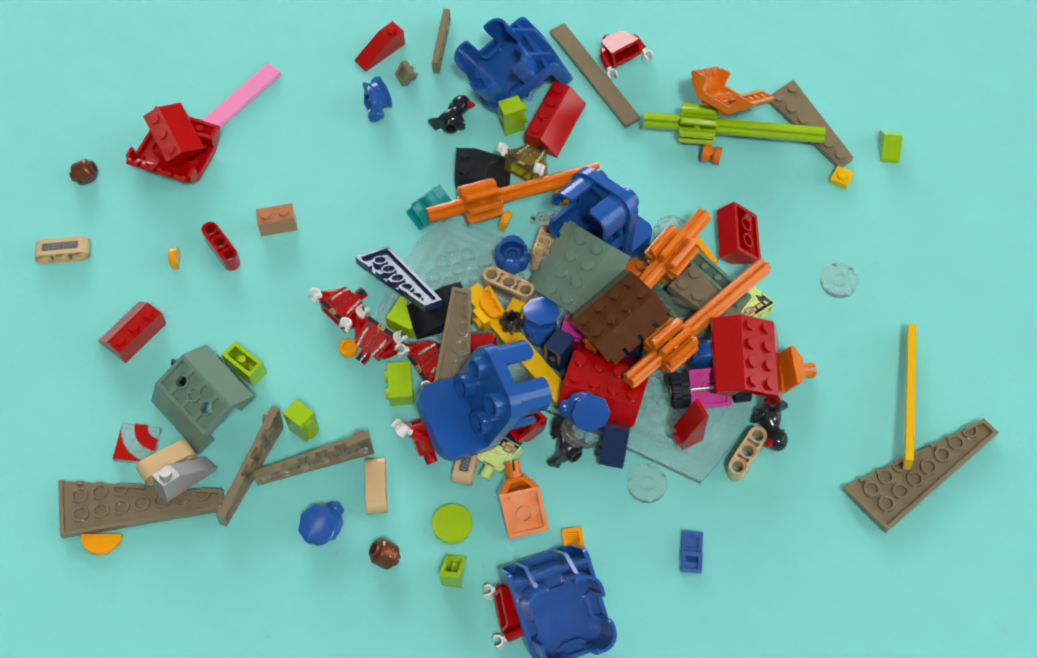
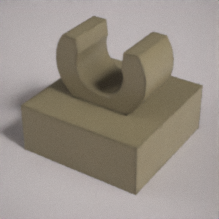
[395,61,418,86]

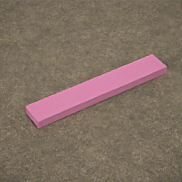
[203,63,281,128]

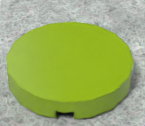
[432,504,473,544]

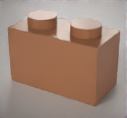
[256,203,298,236]

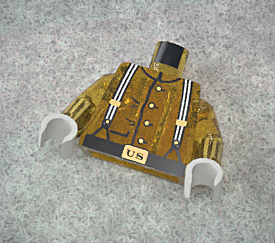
[495,142,548,181]

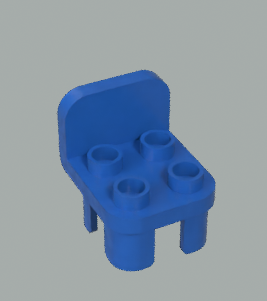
[454,17,573,112]
[549,167,652,260]
[416,340,552,461]
[498,544,617,658]

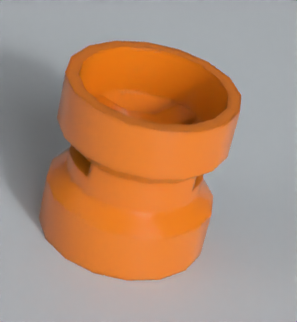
[701,144,722,165]

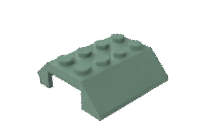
[530,220,631,313]
[651,250,752,339]

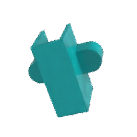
[406,184,452,230]

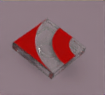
[112,422,162,464]

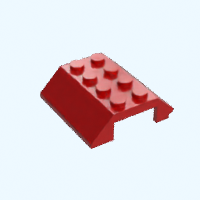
[126,106,220,183]
[711,314,783,405]
[557,342,649,427]

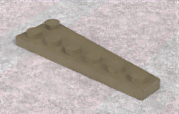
[769,80,853,167]
[667,264,742,317]
[434,287,471,382]
[216,406,284,527]
[253,431,374,486]

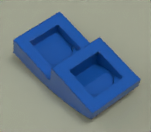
[680,531,703,574]

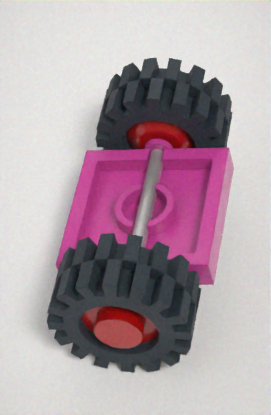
[668,367,752,409]

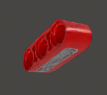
[201,222,240,271]

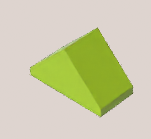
[880,130,903,163]
[386,296,414,338]
[439,554,467,588]

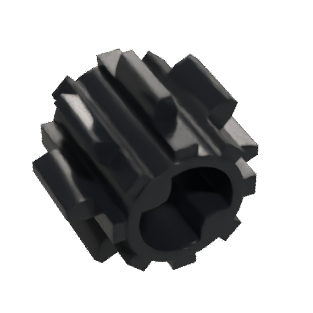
[500,309,524,335]

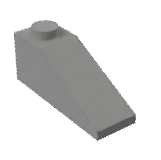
[151,457,217,502]

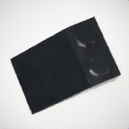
[455,148,511,190]
[407,282,472,340]

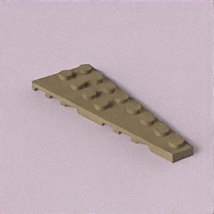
[842,418,999,533]
[58,480,224,539]

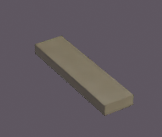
[432,8,451,74]

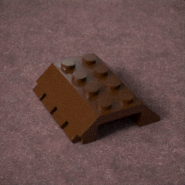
[566,270,670,365]

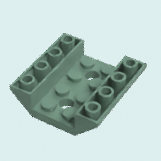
[151,345,255,454]

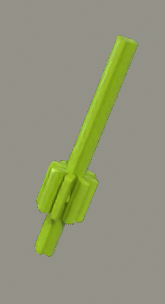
[643,103,826,146]

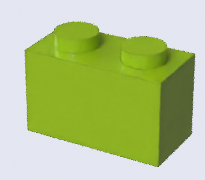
[498,95,527,136]
[221,341,267,387]
[384,361,414,406]
[283,399,319,443]

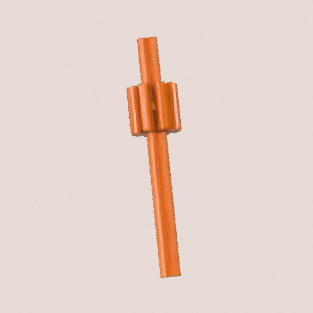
[425,162,600,225]
[583,208,711,353]
[623,258,771,389]

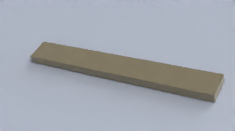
[550,23,640,128]

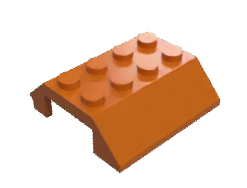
[691,66,776,115]

